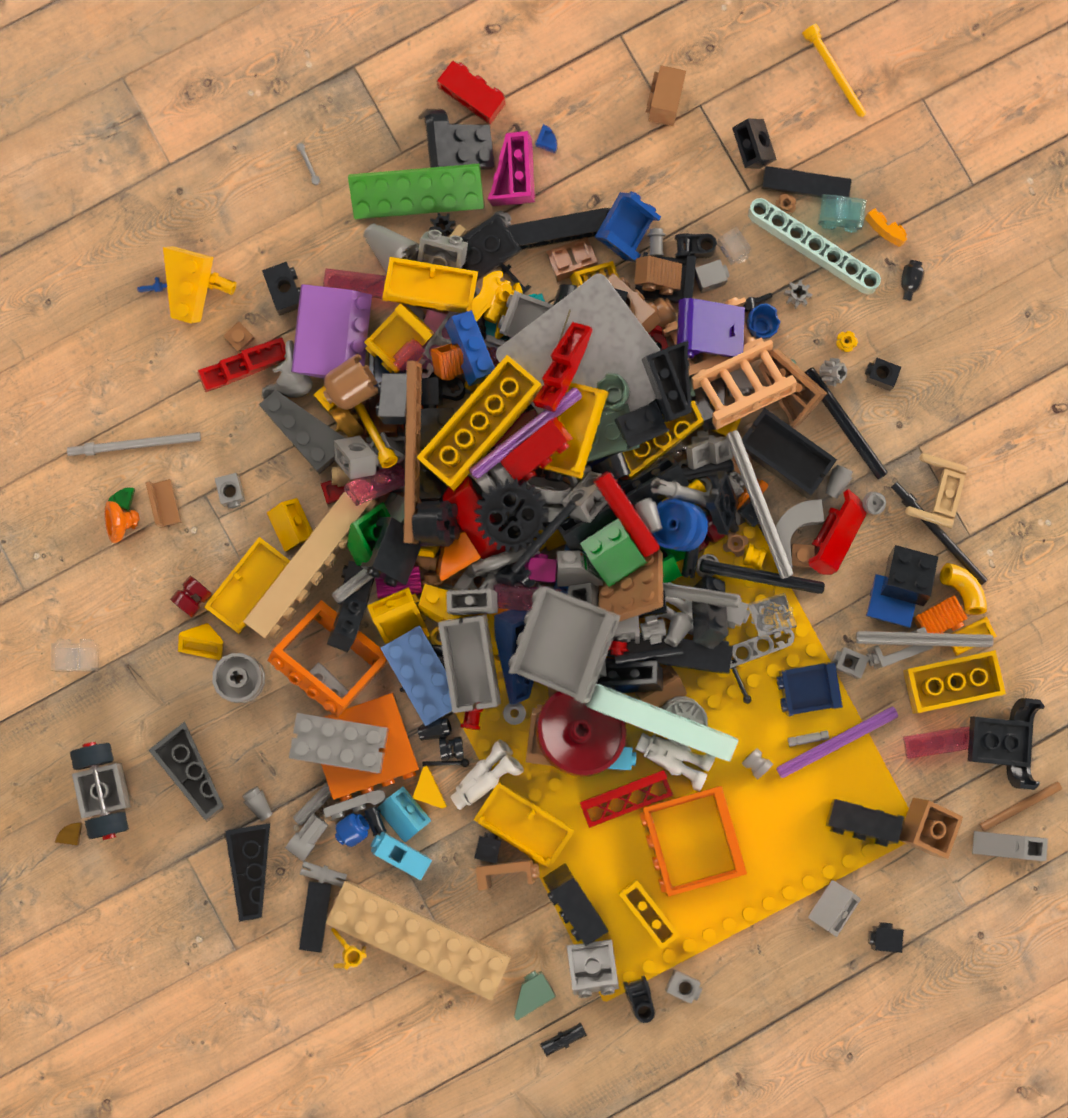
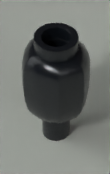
[901,260,925,301]

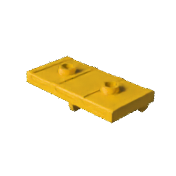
[382,257,478,313]
[540,382,609,479]
[204,537,290,634]
[474,782,574,869]

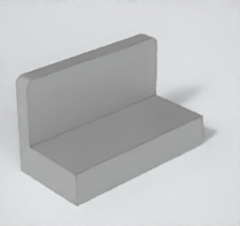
[809,880,861,937]

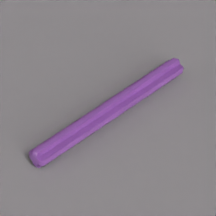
[469,388,582,479]
[776,707,898,778]

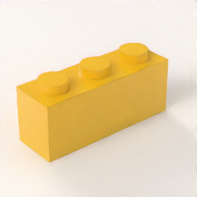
[618,880,680,950]

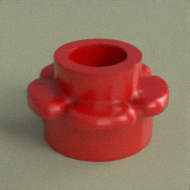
[609,641,629,655]

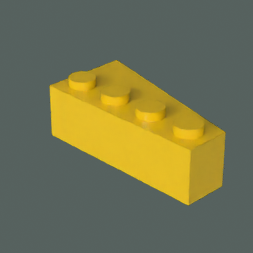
[623,400,704,479]
[418,584,511,656]

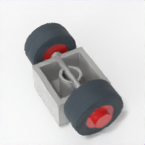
[70,741,131,840]

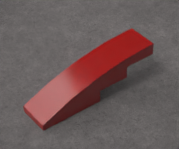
[533,322,593,412]
[197,337,286,393]

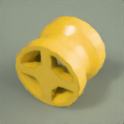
[742,544,767,570]

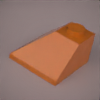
[435,529,481,581]

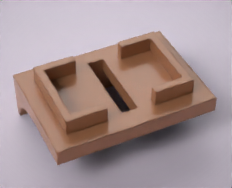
[546,237,598,282]

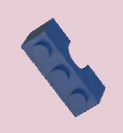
[445,310,495,386]

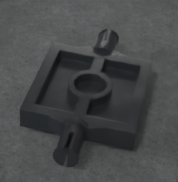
[705,471,739,535]

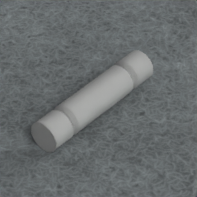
[787,730,829,747]

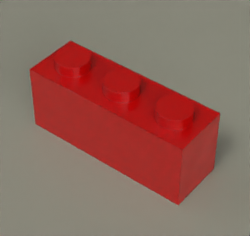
[437,60,505,125]
[500,417,573,482]

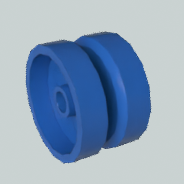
[652,499,708,551]

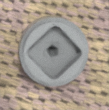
[862,492,886,515]

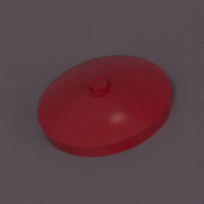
[536,691,627,777]

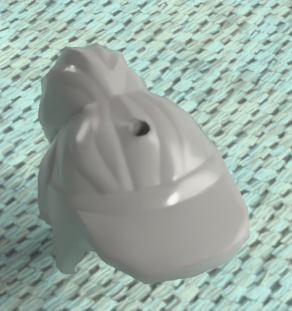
[261,340,313,399]

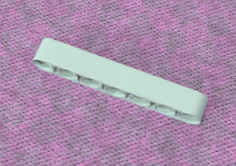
[748,198,881,294]
[586,684,739,761]

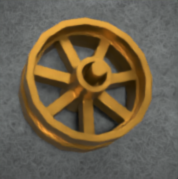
[329,407,365,438]

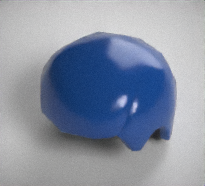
[746,303,781,339]

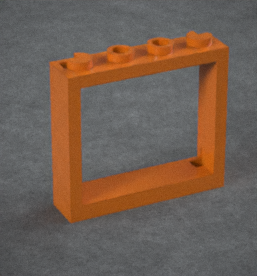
[267,600,387,718]
[639,786,747,897]

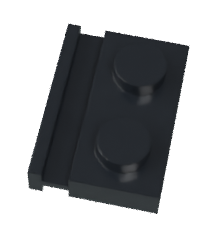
[614,401,669,449]

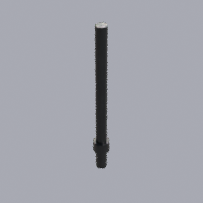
[891,481,988,585]

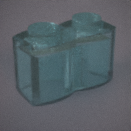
[818,195,866,232]

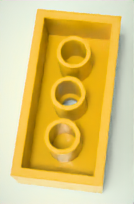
[903,650,1006,714]

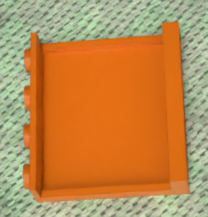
[321,693,420,802]

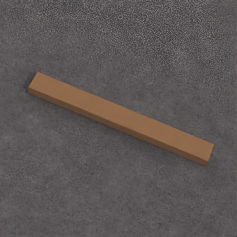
[404,361,422,544]

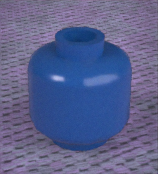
[335,813,370,847]

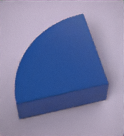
[535,124,557,154]

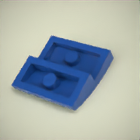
[866,574,916,628]

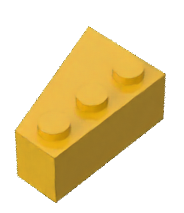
[163,246,214,324]

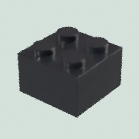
[881,545,938,607]

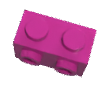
[525,554,557,584]

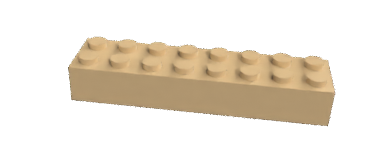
[243,479,379,641]
[325,880,511,1001]

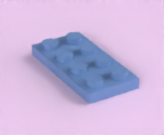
[380,625,452,726]

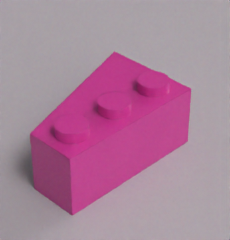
[487,131,535,207]

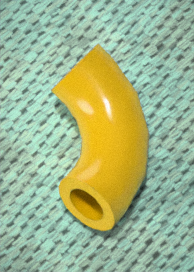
[940,563,987,615]

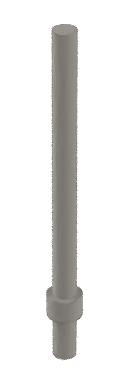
[67,432,201,456]

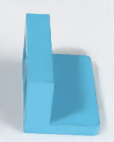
[377,786,432,842]

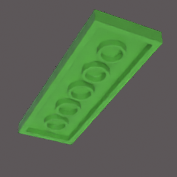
[348,164,485,219]

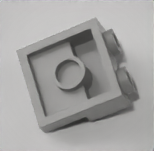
[418,230,468,269]
[567,939,619,998]

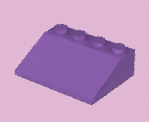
[291,284,372,379]

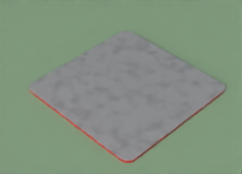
[496,274,660,414]

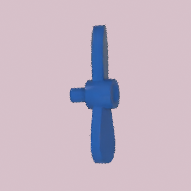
[137,277,167,292]

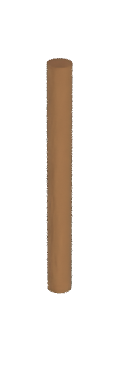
[979,781,1062,832]

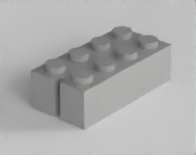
[438,614,501,713]
[289,713,389,773]

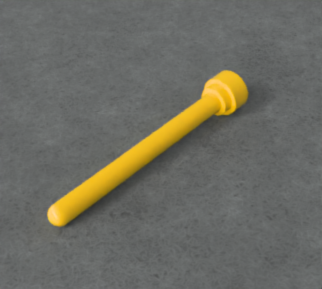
[802,24,866,117]
[354,403,398,468]

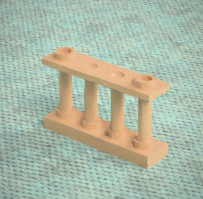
[662,297,763,377]
[691,339,797,430]

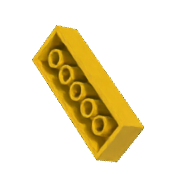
[417,355,542,491]

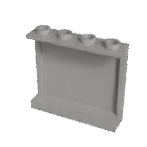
[509,586,621,703]

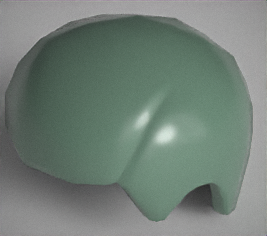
[597,373,630,409]

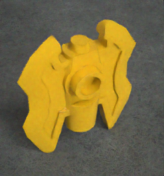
[471,271,523,339]

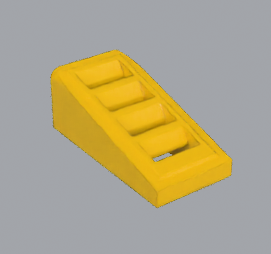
[570,261,619,288]

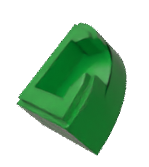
[108,487,135,510]

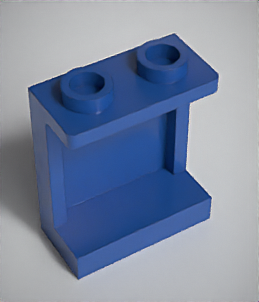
[595,191,661,262]

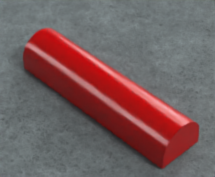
[593,472,660,557]

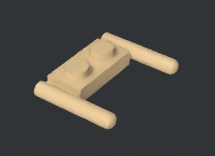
[905,453,968,529]

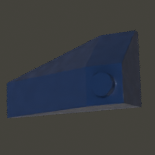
[494,609,534,705]

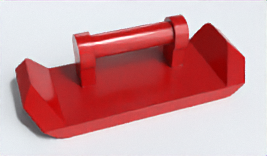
[443,476,512,559]
[808,489,867,575]

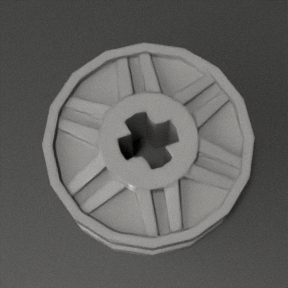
[661,696,708,746]

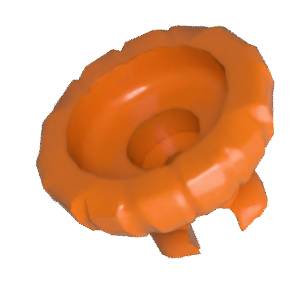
[104,501,140,543]

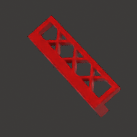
[579,770,673,828]

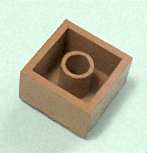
[646,65,686,127]
[899,798,963,859]

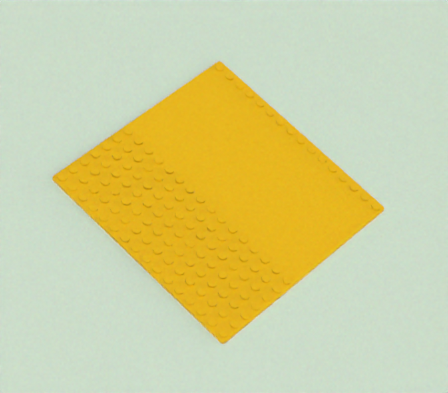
[455,522,909,1002]

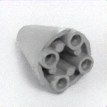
[364,223,419,273]

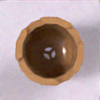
[323,353,378,409]

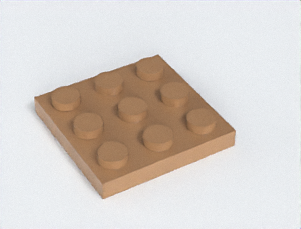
[599,550,663,622]

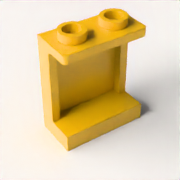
[364,303,435,373]
[367,587,431,645]

